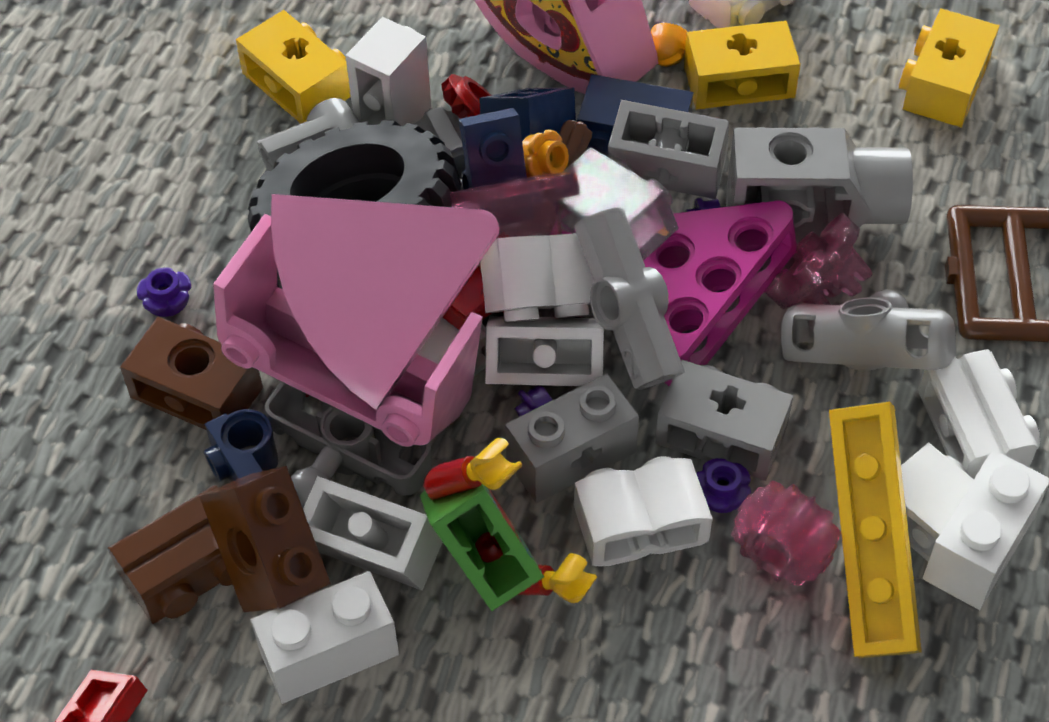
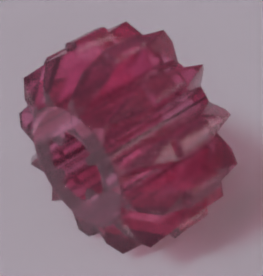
[731,481,841,587]

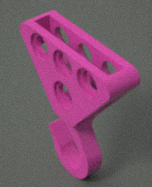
[547,176,797,386]

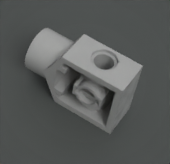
[726,127,913,247]

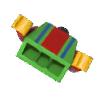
[420,438,598,611]

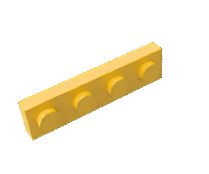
[829,401,922,658]

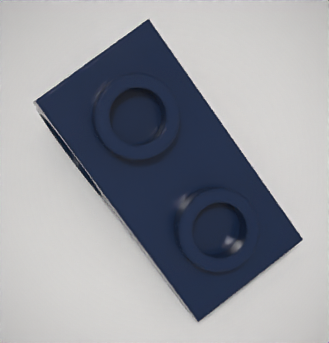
[459,108,532,226]
[203,409,278,482]

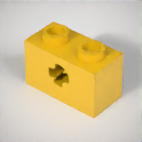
[899,8,1000,128]
[236,10,351,124]
[684,20,801,110]

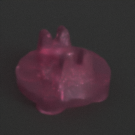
[764,213,872,310]

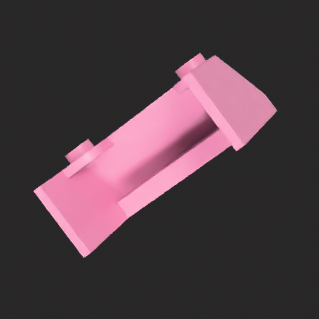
[213,214,482,447]

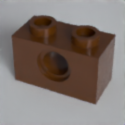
[120,317,263,430]
[199,466,331,613]

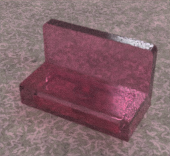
[450,172,580,239]

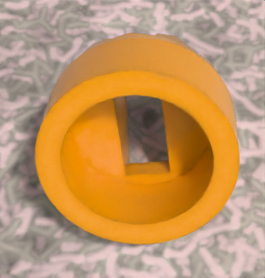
[651,23,687,67]

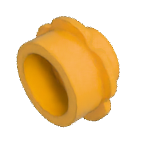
[522,129,569,185]

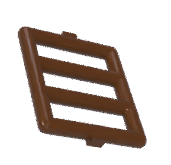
[945,205,1049,342]

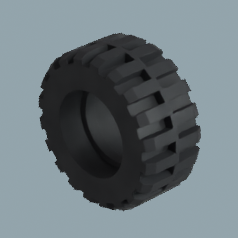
[247,120,469,289]

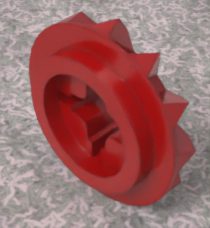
[441,74,491,119]

